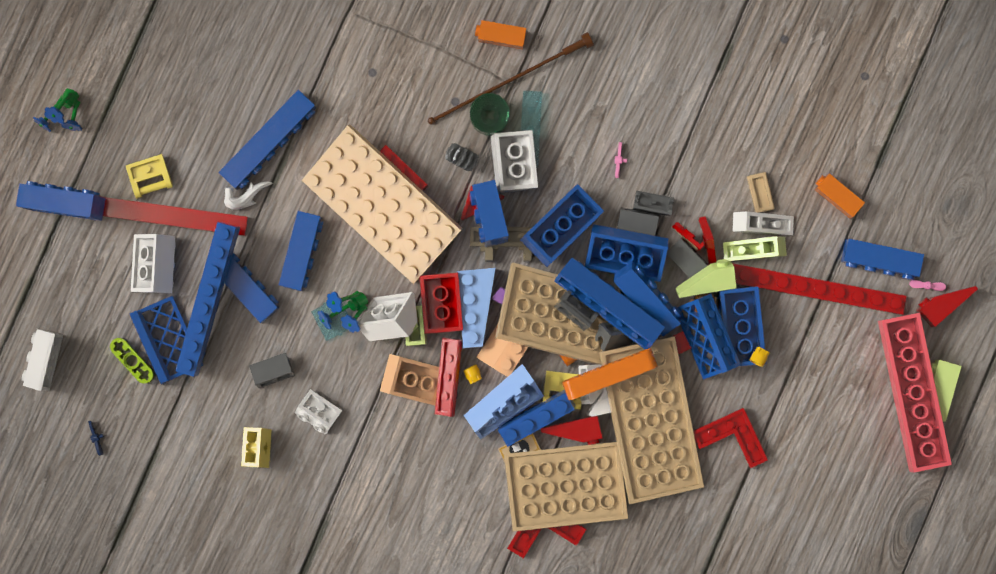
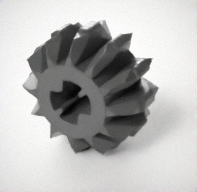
[445,143,479,171]

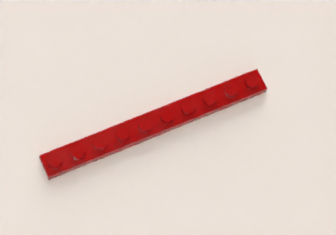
[732,263,907,315]

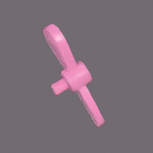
[615,142,627,178]
[909,280,946,291]

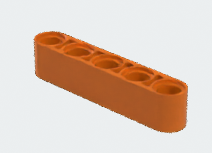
[562,348,658,400]

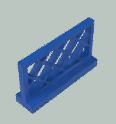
[677,294,741,379]
[129,296,204,385]

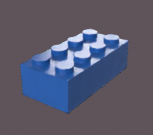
[16,181,106,221]
[520,184,604,267]
[585,224,669,282]
[717,287,767,366]

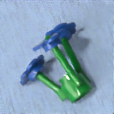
[33,88,83,132]
[318,291,368,333]

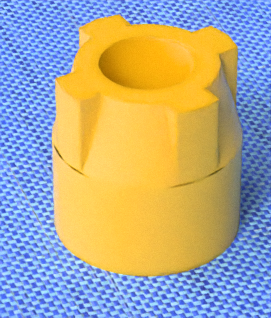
[749,347,769,367]
[463,364,482,384]

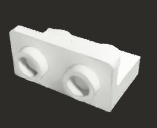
[295,389,342,434]

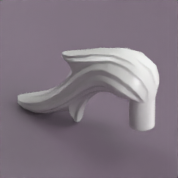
[224,181,273,210]

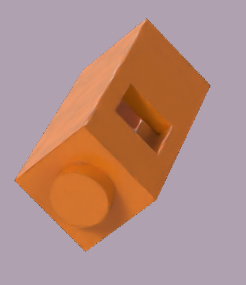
[475,20,526,50]
[815,173,865,219]

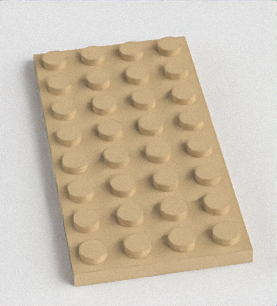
[302,124,463,284]
[599,336,704,504]

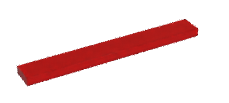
[100,196,248,236]

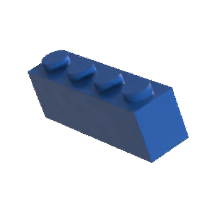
[279,211,324,292]
[841,239,924,280]
[225,252,279,324]
[614,261,682,336]
[498,389,575,447]

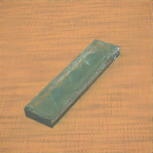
[521,91,542,168]

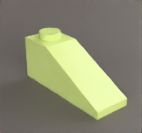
[723,236,787,261]
[676,259,736,298]
[931,360,962,422]

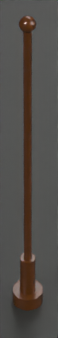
[428,32,594,125]

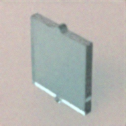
[311,302,349,341]

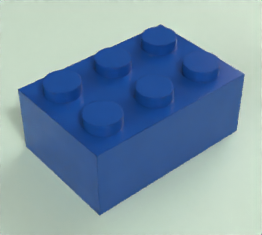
[469,180,509,247]

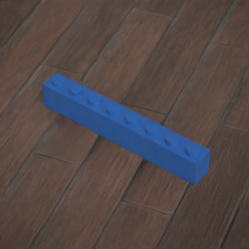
[176,222,240,377]

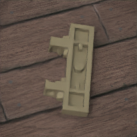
[470,227,532,262]

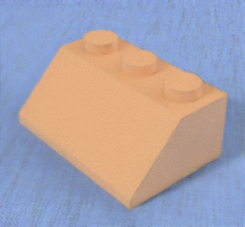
[476,322,528,377]

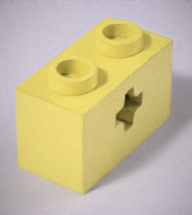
[241,427,272,468]

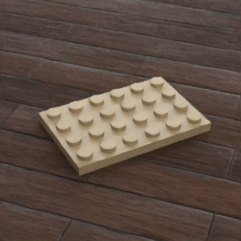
[495,263,621,365]
[504,442,628,532]

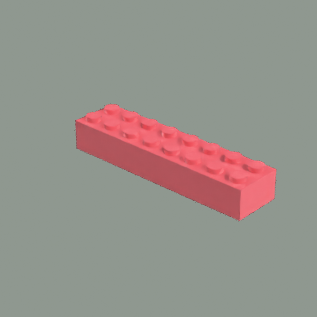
[878,313,952,472]

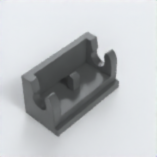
[632,190,674,217]
[617,207,659,236]
[667,237,708,278]
[554,290,599,331]
[595,322,633,351]
[249,353,295,388]

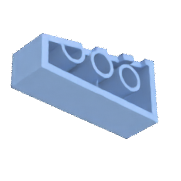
[457,268,495,348]
[464,364,544,440]

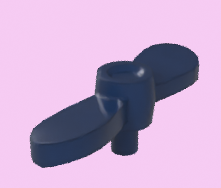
[88,421,104,456]

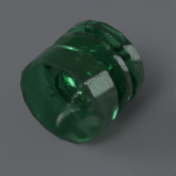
[470,93,510,136]

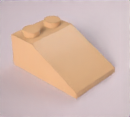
[380,354,439,406]

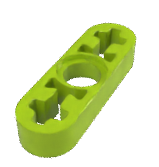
[110,338,155,384]

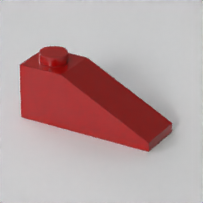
[916,286,978,327]
[541,416,602,445]

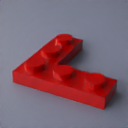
[693,408,768,468]
[507,524,587,559]

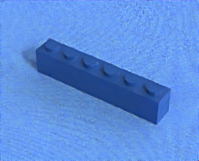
[218,90,316,190]
[554,258,665,349]

